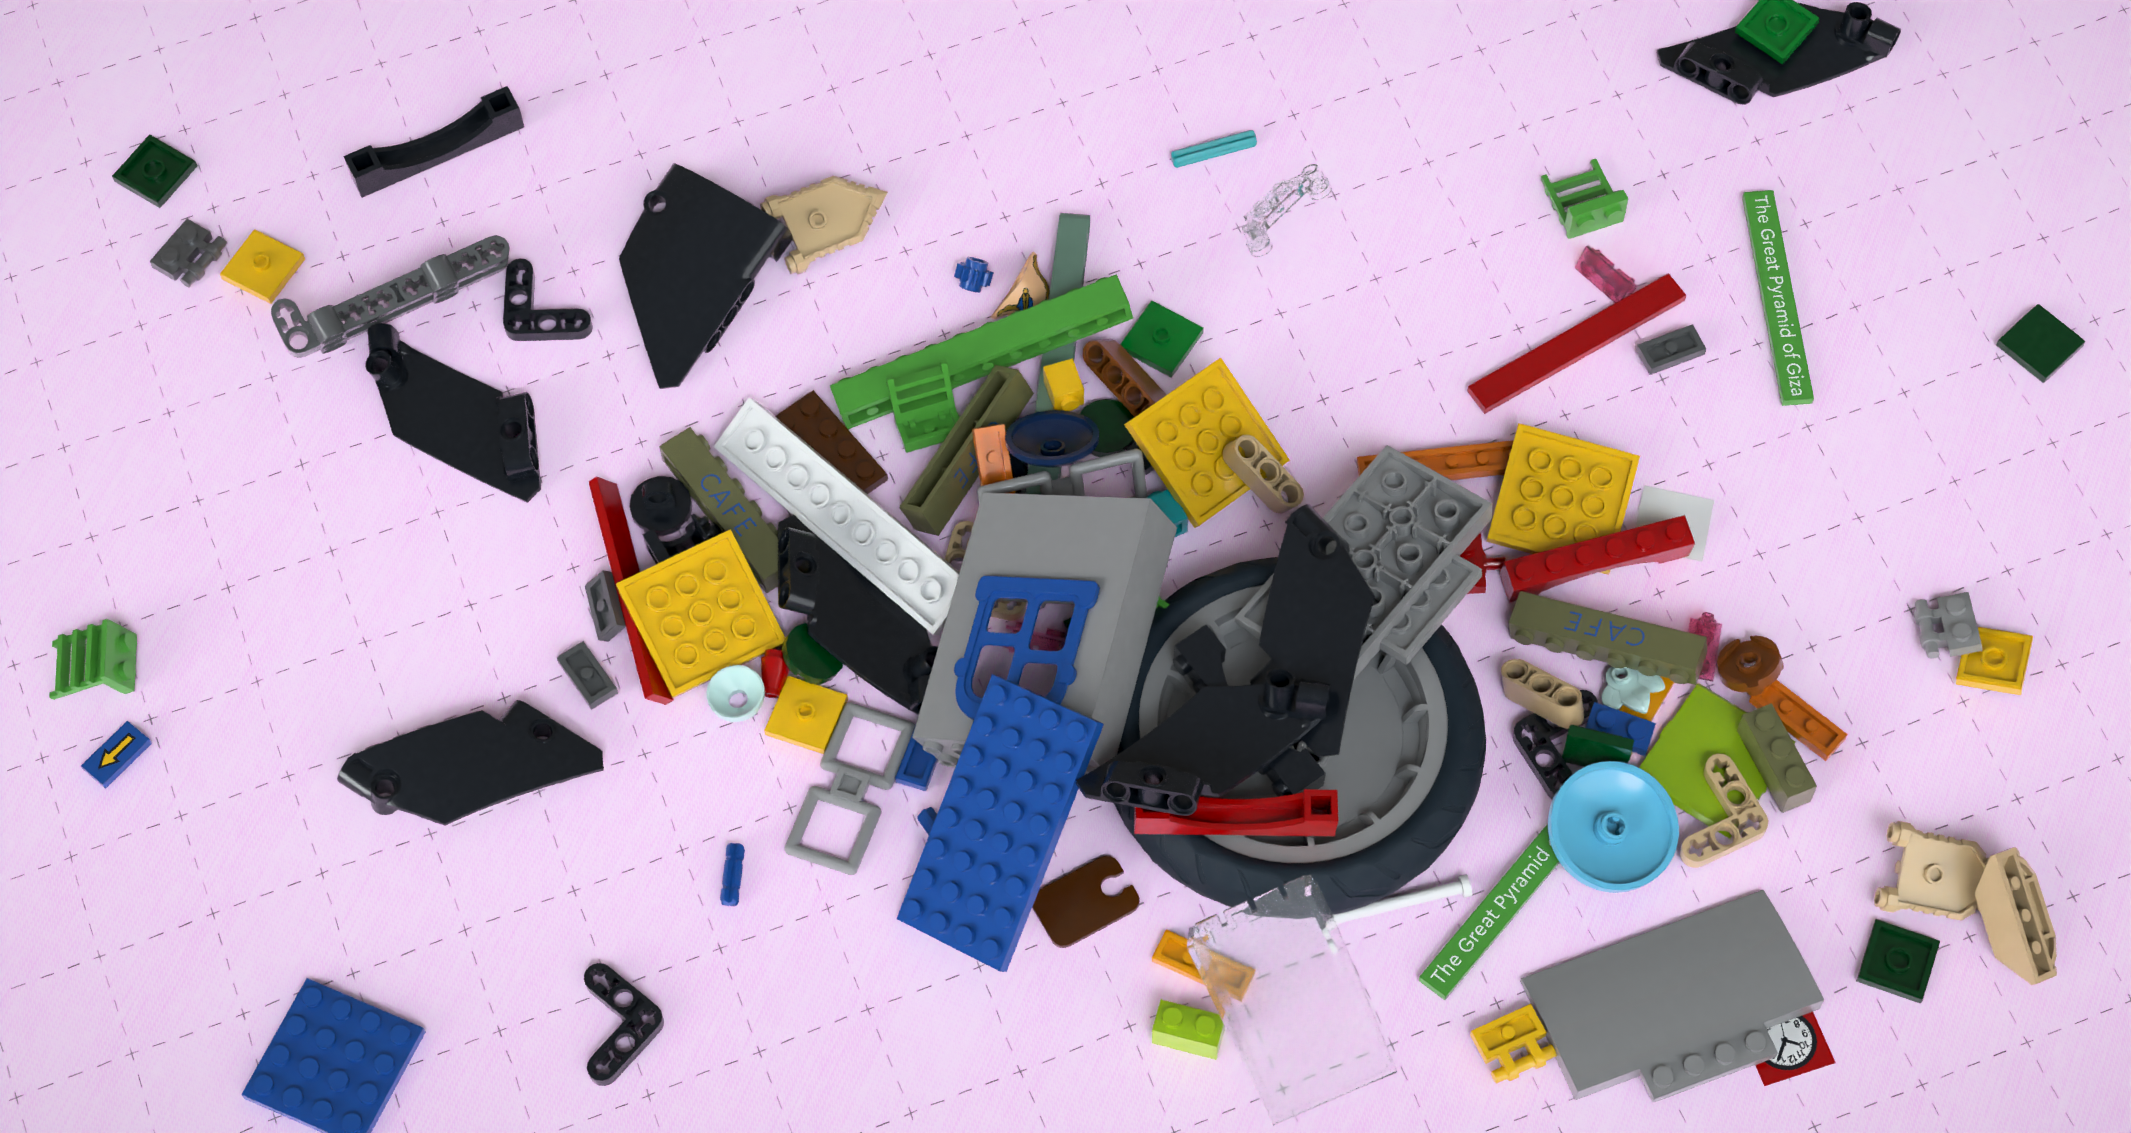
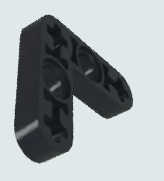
[503,258,593,341]
[1513,690,1598,800]
[584,963,664,1086]

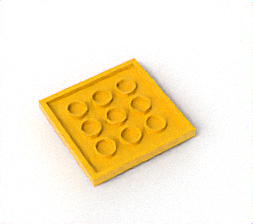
[1124,358,1290,528]
[1486,423,1640,575]
[616,529,786,698]

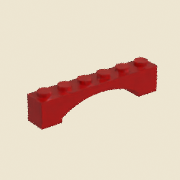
[1499,515,1695,603]
[1134,789,1339,836]

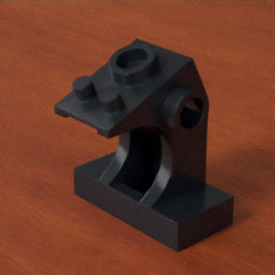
[642,514,723,564]

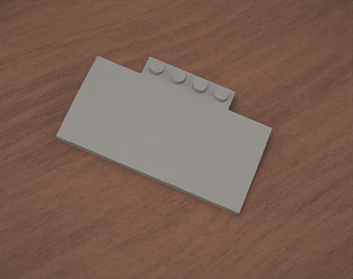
[1235,445,1492,681]
[1520,889,1824,1103]

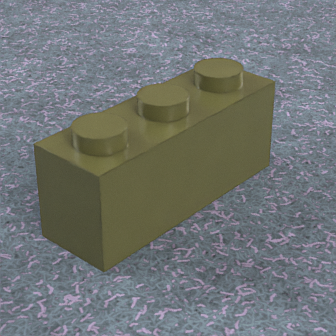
[1737,703,1817,813]

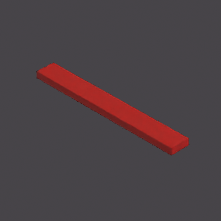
[1467,273,1686,414]
[589,476,674,705]

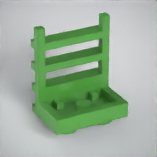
[1541,158,1629,239]
[886,359,960,453]
[49,619,137,700]

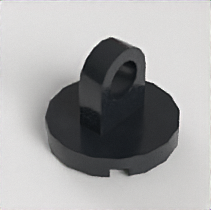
[629,476,693,536]

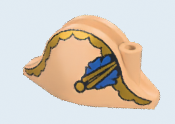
[991,251,1050,319]

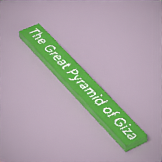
[1742,190,1814,406]
[1418,824,1560,1001]

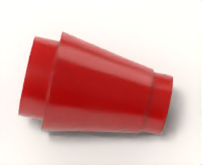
[761,649,790,699]

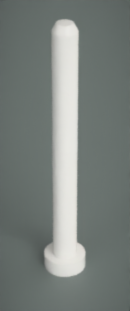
[1328,874,1472,925]

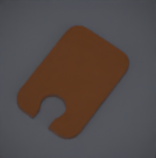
[1032,856,1140,948]

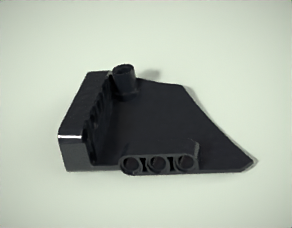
[619,163,792,389]

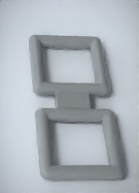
[977,449,1148,504]
[784,702,916,875]

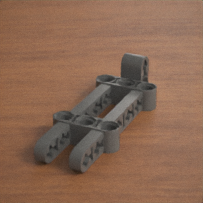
[271,235,510,358]

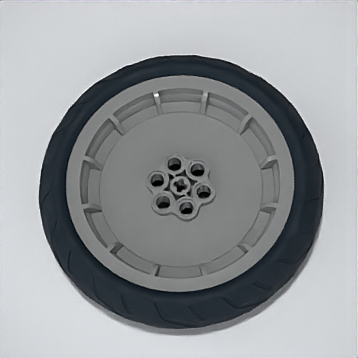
[1114,557,1486,918]

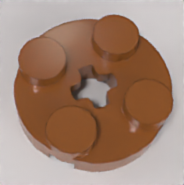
[1717,635,1784,696]

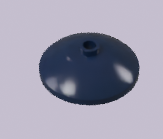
[1005,410,1099,468]

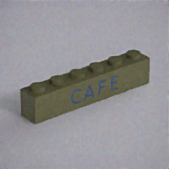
[899,365,1034,536]
[659,427,778,594]
[1508,591,1707,685]

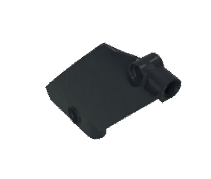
[337,700,604,826]

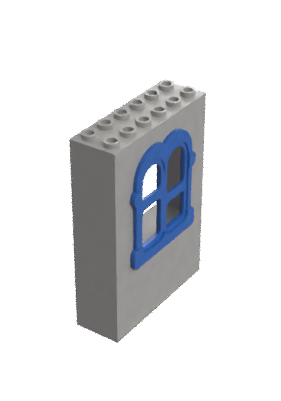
[913,493,1177,775]

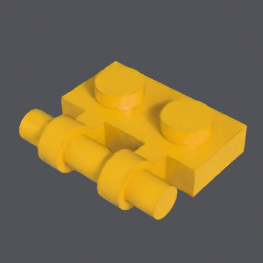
[1470,1004,1557,1084]

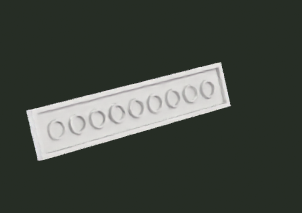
[713,397,960,636]

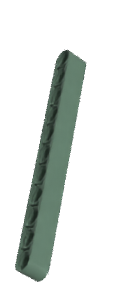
[1025,212,1090,495]

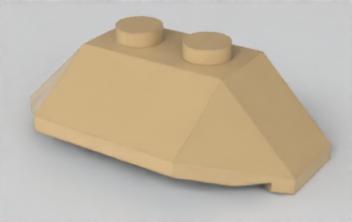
[1975,847,2057,985]

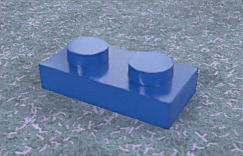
[1585,702,1656,756]

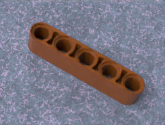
[1082,339,1167,417]

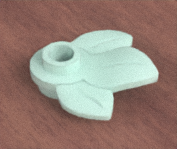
[1601,666,1665,714]

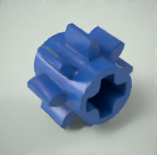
[954,257,994,293]

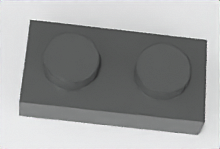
[1636,324,1707,375]
[585,570,626,642]
[556,641,618,710]

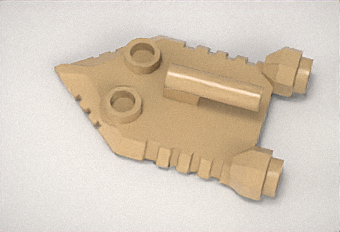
[760,176,888,275]
[1874,821,1989,921]

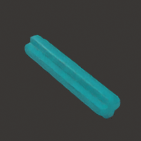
[1171,130,1257,168]

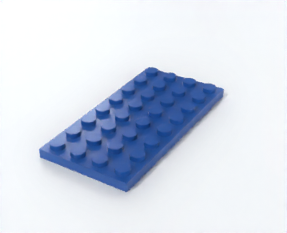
[896,674,1104,972]

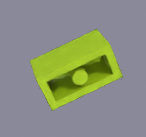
[1152,999,1226,1060]

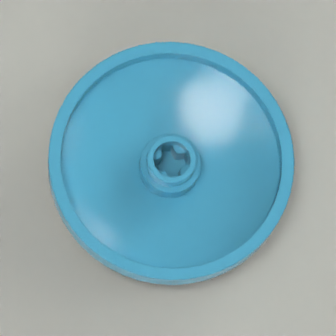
[1548,761,1679,893]

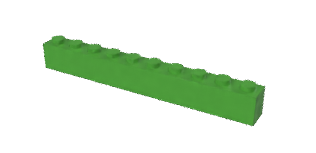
[830,274,1133,430]

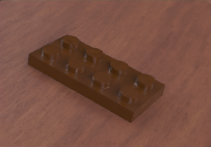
[775,390,888,494]

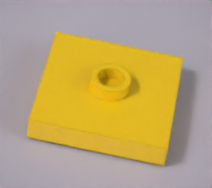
[220,229,305,304]
[1956,627,2033,695]
[764,676,848,754]

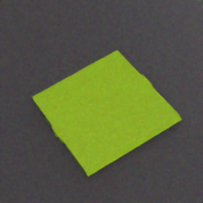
[1639,683,1796,839]

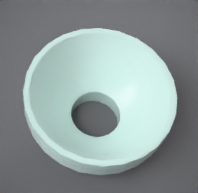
[706,665,765,722]

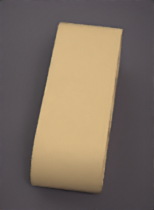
[1223,435,1304,513]
[1501,659,1584,729]

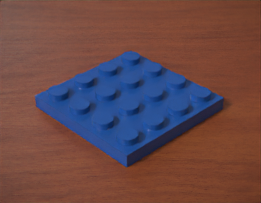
[241,978,426,1133]

